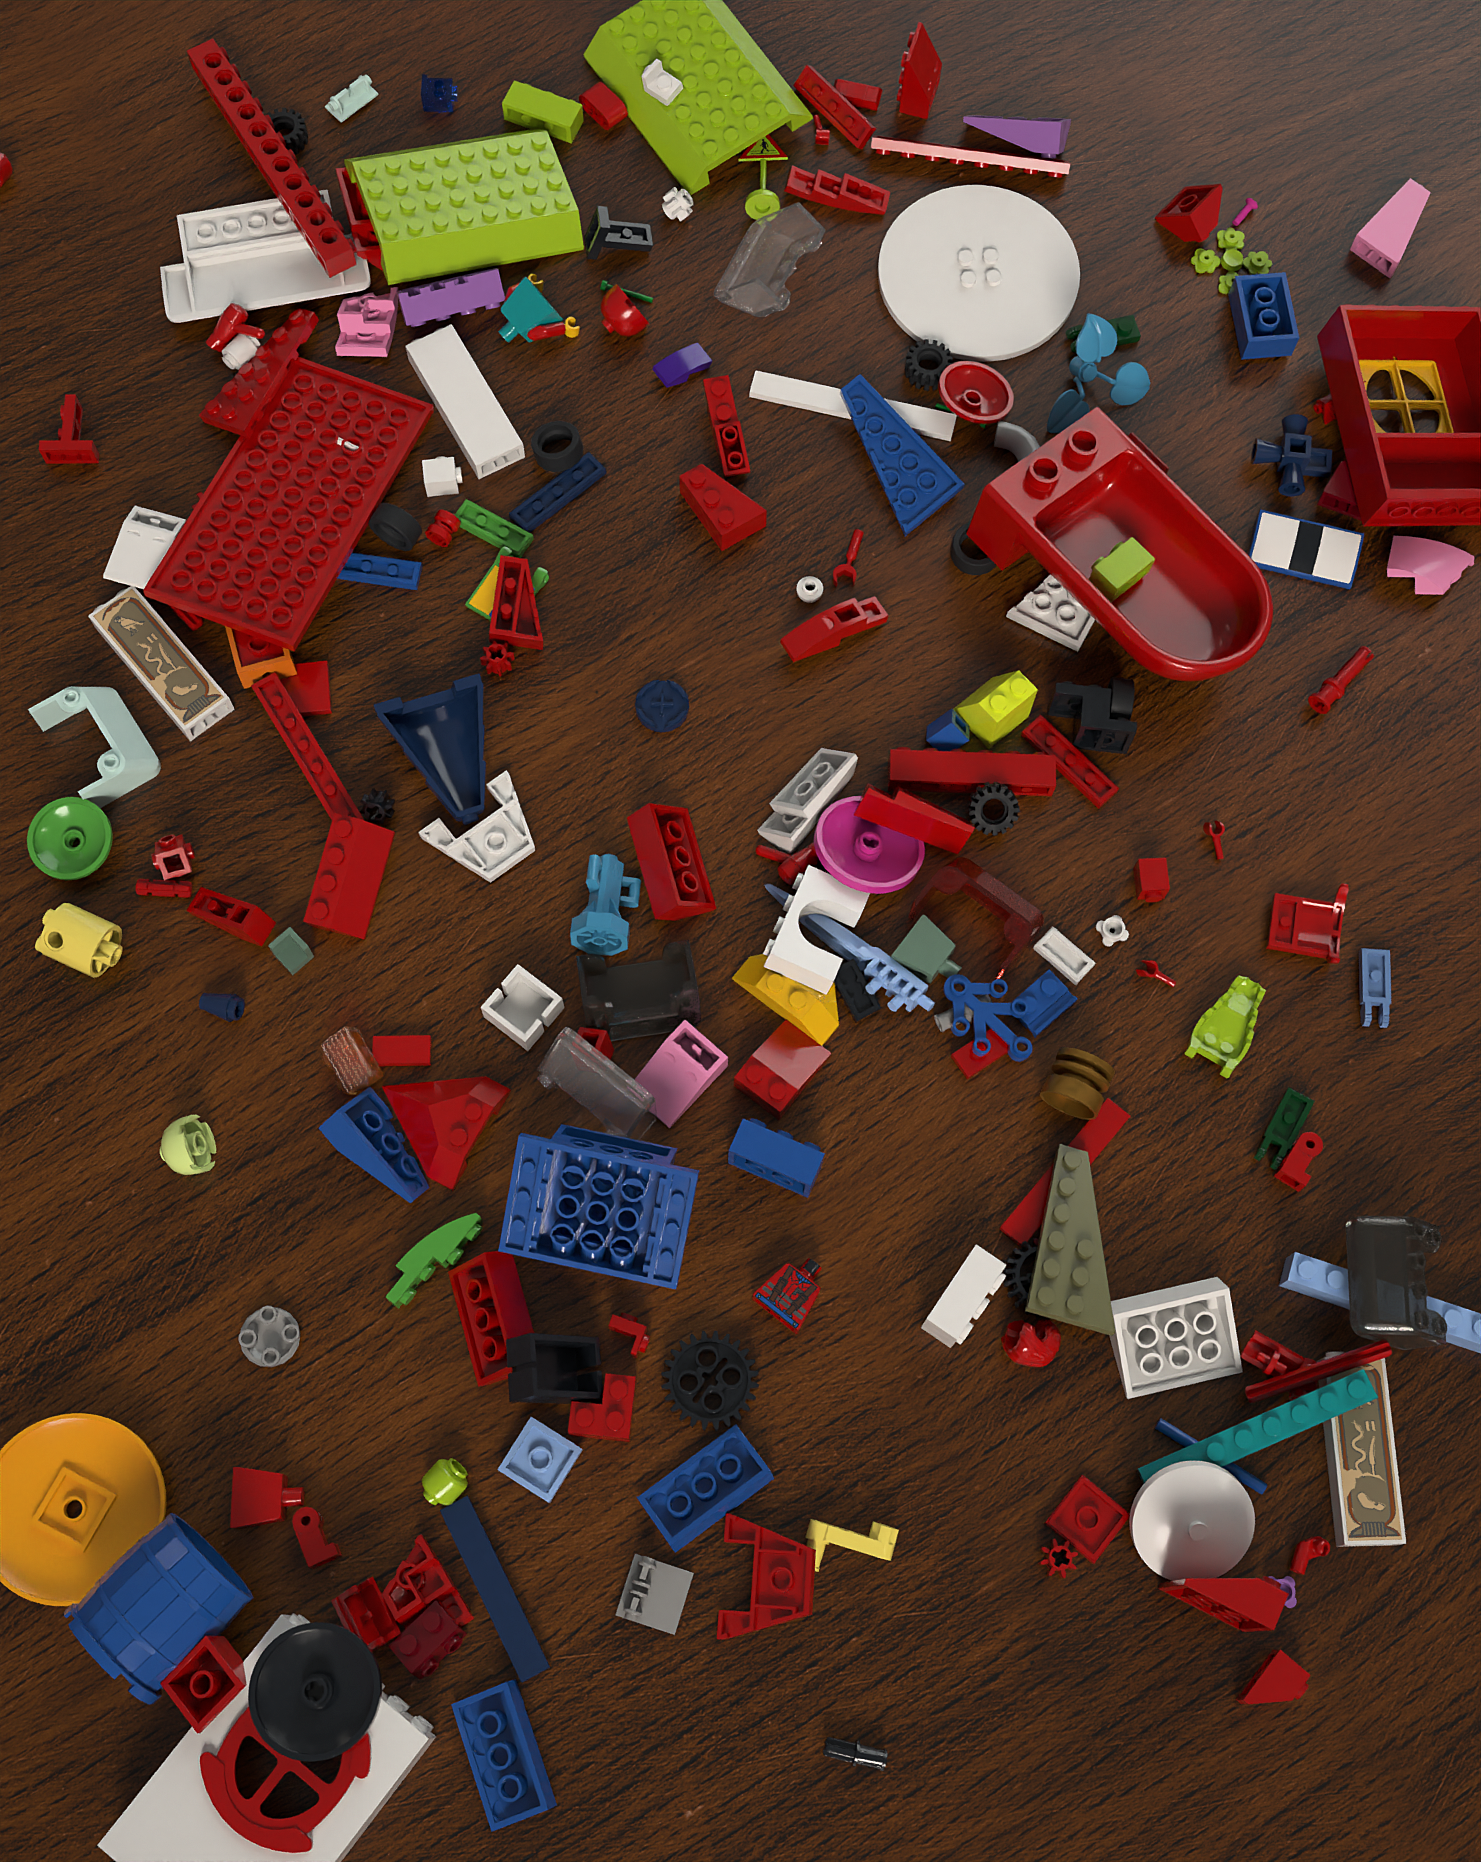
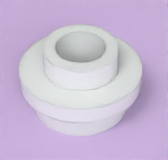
[796,576,823,603]

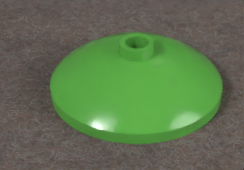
[27,797,113,880]

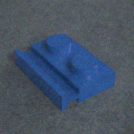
[1011,969,1077,1038]

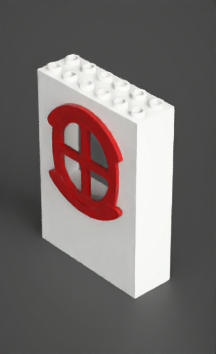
[98,1613,436,1862]

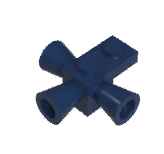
[1251,414,1332,497]

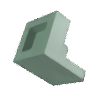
[269,927,314,975]

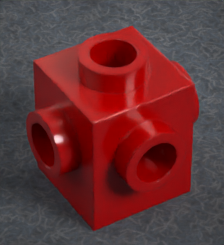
[151,835,195,880]

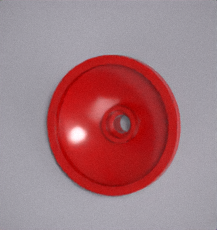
[938,361,1014,424]

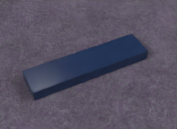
[509,452,606,533]

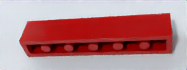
[888,747,1056,796]

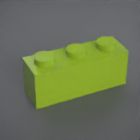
[502,80,584,144]

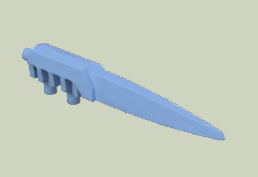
[764,884,935,1012]

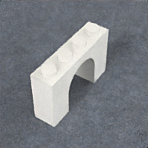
[763,865,870,995]

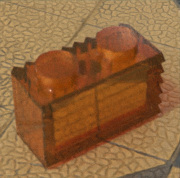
[320,1026,384,1095]

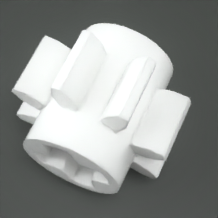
[662,187,693,221]

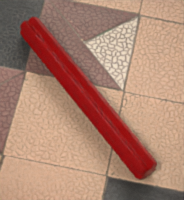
[1245,1339,1392,1403]

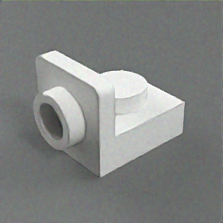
[642,59,683,106]

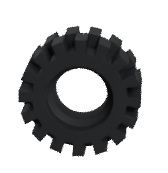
[266,108,308,155]
[905,339,953,391]
[967,782,1020,836]

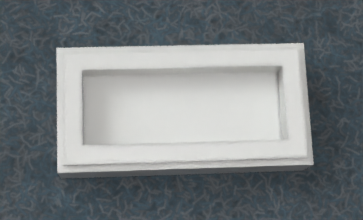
[1033,927,1095,985]

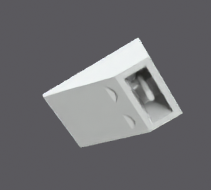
[103,506,186,589]

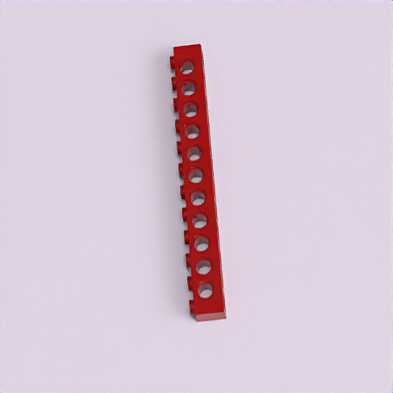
[187,39,357,278]

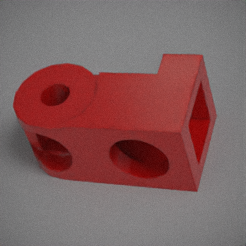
[1274,1132,1323,1192]
[292,1507,342,1570]

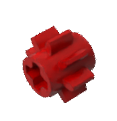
[480,641,515,677]
[1039,1539,1078,1578]

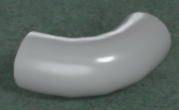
[994,421,1040,462]

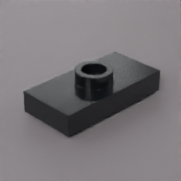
[834,958,881,1023]

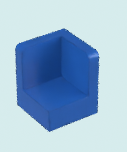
[926,708,970,751]

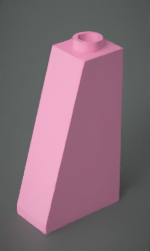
[1350,178,1431,278]

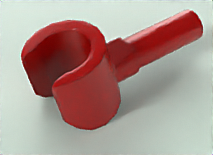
[813,115,830,145]
[1203,820,1225,860]
[1136,960,1176,987]

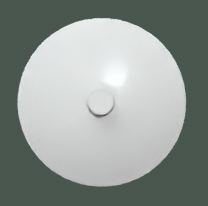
[1129,1461,1255,1581]

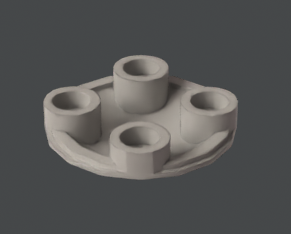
[238,1306,300,1367]

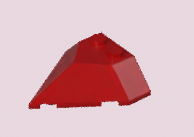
[382,1076,511,1191]

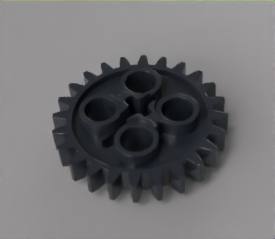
[661,1331,759,1431]

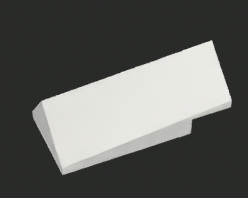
[757,748,858,855]

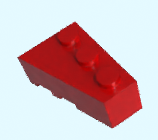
[679,464,767,551]

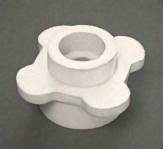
[1096,915,1129,946]

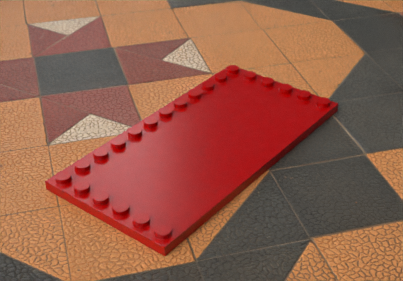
[143,357,434,652]

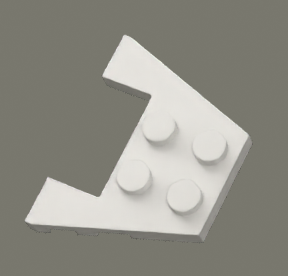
[419,770,535,883]

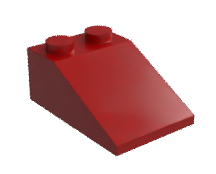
[734,1020,831,1120]

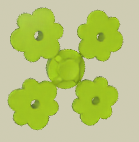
[1191,227,1272,294]

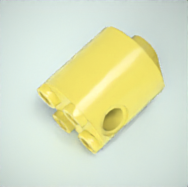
[35,903,122,978]

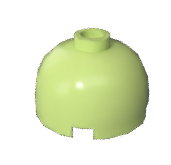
[160,1115,216,1175]

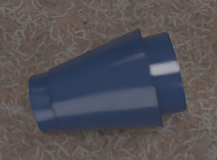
[199,993,245,1022]

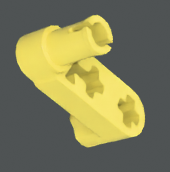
[806,1519,899,1572]

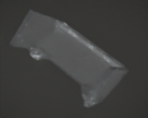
[537,1027,657,1140]

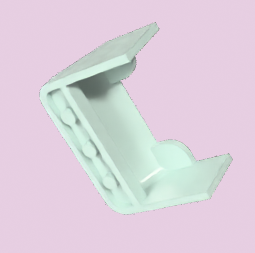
[28,687,161,808]

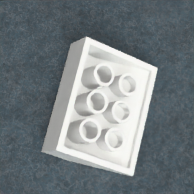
[1109,1277,1243,1399]

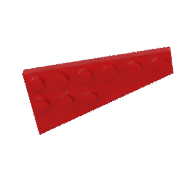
[199,308,319,439]

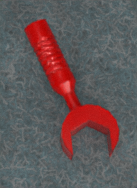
[832,529,864,588]

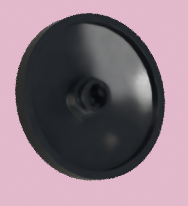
[248,1622,382,1761]

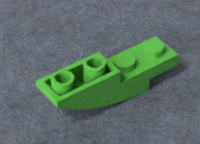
[386,1213,483,1309]

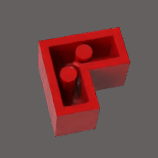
[568,1373,637,1442]

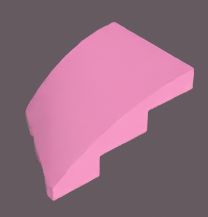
[335,287,398,357]
[1387,536,1474,595]

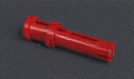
[1308,646,1374,714]

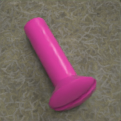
[1232,198,1258,226]

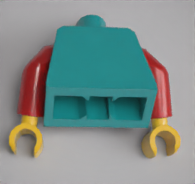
[498,274,580,343]

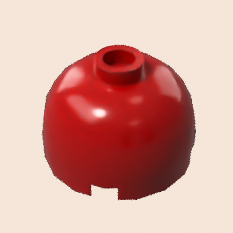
[600,283,649,337]

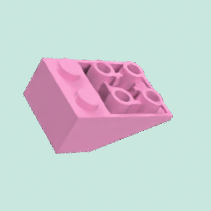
[627,1020,728,1128]

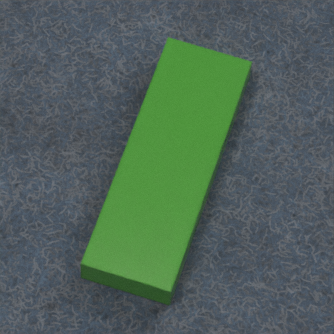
[455,499,534,558]

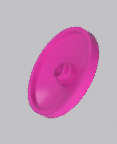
[814,796,925,894]

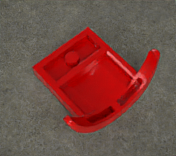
[1266,883,1349,964]

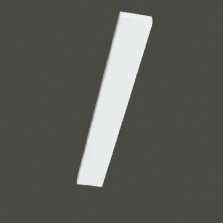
[749,371,957,441]

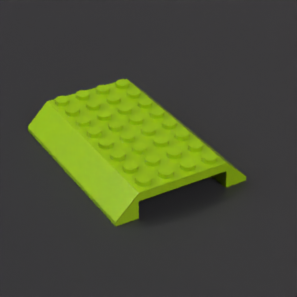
[583,0,813,196]
[344,128,584,285]

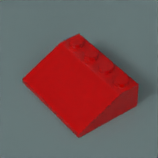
[1158,1576,1289,1632]

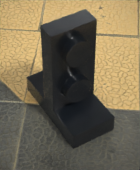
[584,206,653,260]

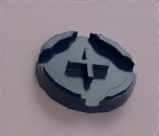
[635,679,689,732]

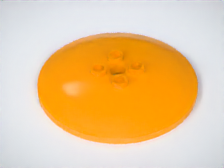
[0,1413,166,1606]

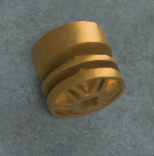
[1040,1047,1115,1120]

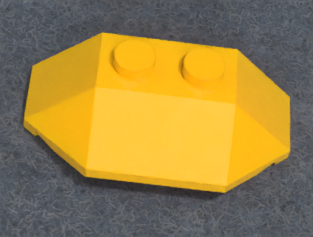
[732,954,839,1046]

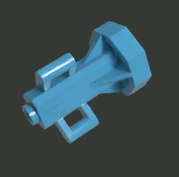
[570,854,641,956]

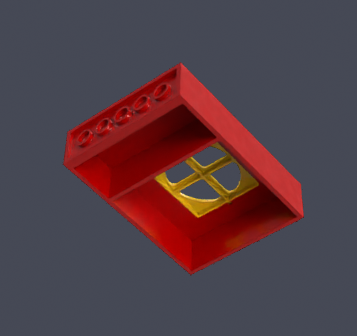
[1317,304,1481,526]

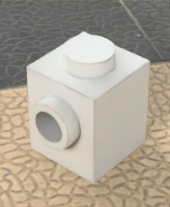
[422,456,463,497]

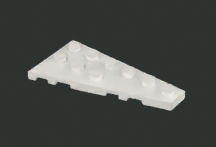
[1006,574,1095,652]

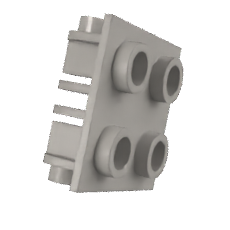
[616,1554,694,1635]

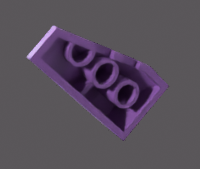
[963,115,1071,158]

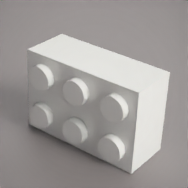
[921,1245,1006,1348]

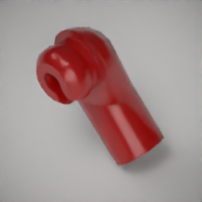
[1289,1536,1330,1575]

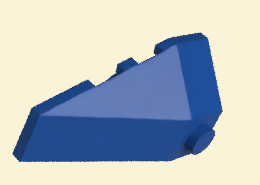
[319,1087,430,1203]

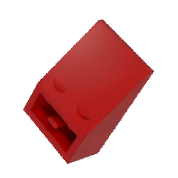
[897,22,942,119]

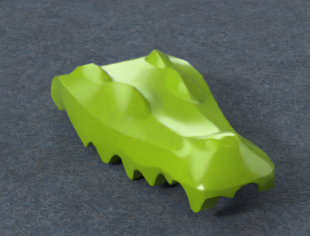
[1185,975,1266,1078]

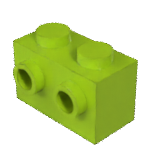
[1089,537,1155,602]

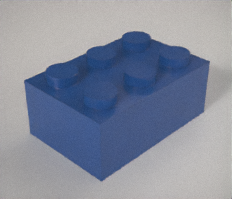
[1228,272,1299,360]
[728,1118,825,1198]

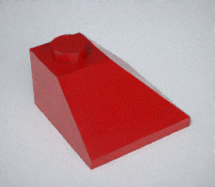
[1155,184,1223,242]

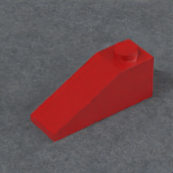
[186,887,276,946]

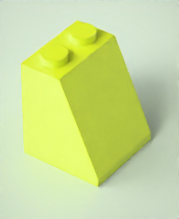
[954,670,1038,749]

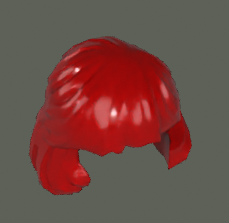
[1001,1319,1061,1367]

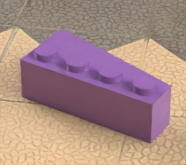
[397,268,505,327]

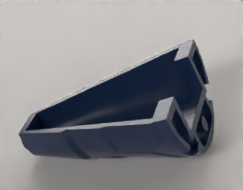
[373,673,486,825]

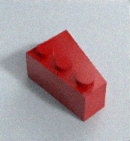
[489,555,543,650]

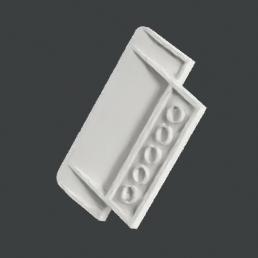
[160,190,371,323]

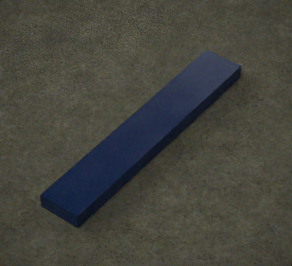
[440,1495,550,1683]

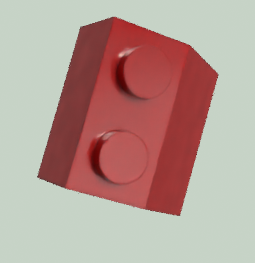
[160,1636,247,1734]

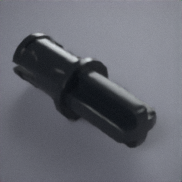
[823,1737,888,1771]

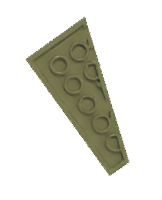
[1025,1144,1115,1336]

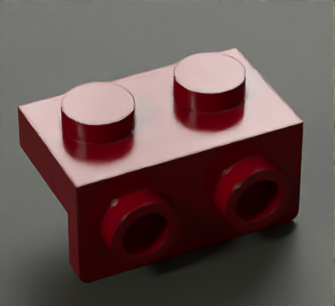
[389,1600,467,1680]

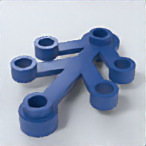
[943,974,1032,1062]

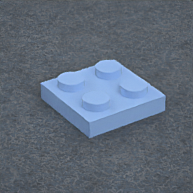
[497,1417,583,1503]

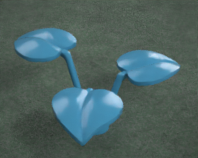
[1047,313,1150,433]

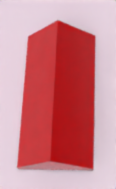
[336,167,383,271]
[854,783,975,854]

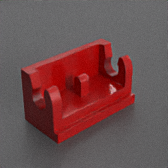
[331,1577,401,1652]

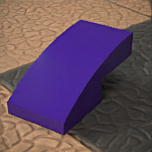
[652,343,712,388]

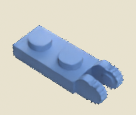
[1359,948,1391,1028]

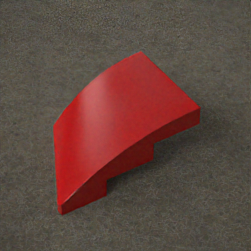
[382,1534,474,1629]

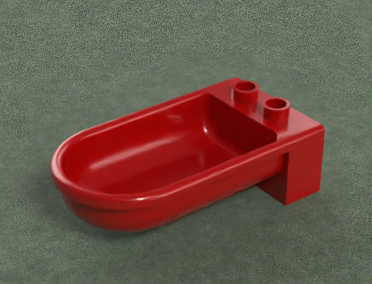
[966,407,1273,682]

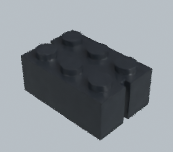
[506,1333,603,1404]

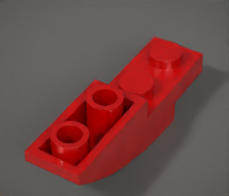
[703,375,750,477]
[780,596,888,662]

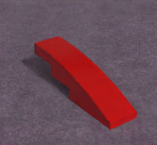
[784,165,890,215]

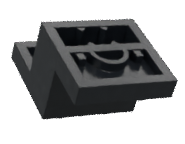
[1047,681,1137,754]

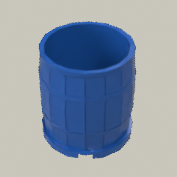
[64,1513,254,1705]

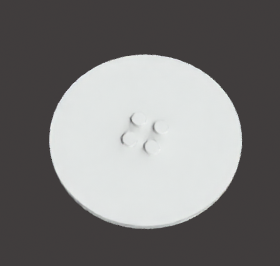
[878,185,1080,362]

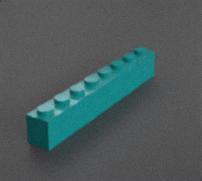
[1136,1369,1378,1484]

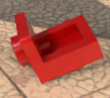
[608,1312,651,1359]

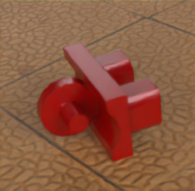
[1240,1330,1304,1377]

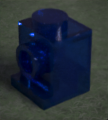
[421,74,458,112]

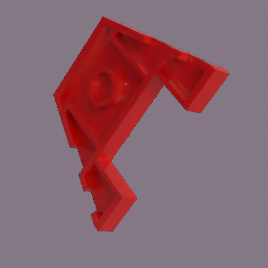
[717,1513,816,1640]

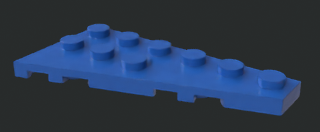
[840,374,965,536]

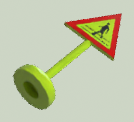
[738,134,788,221]

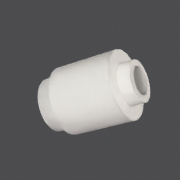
[222,334,261,370]

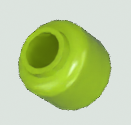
[422,1458,468,1505]

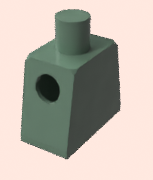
[891,915,962,983]

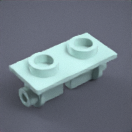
[325,75,378,123]

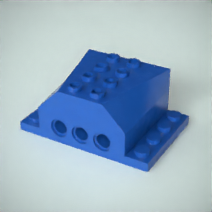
[498,1124,700,1289]

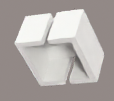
[481,964,564,1051]

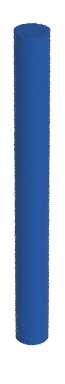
[1155,1418,1268,1495]

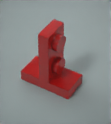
[39,394,100,464]

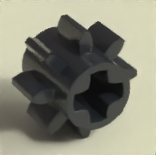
[360,788,395,824]

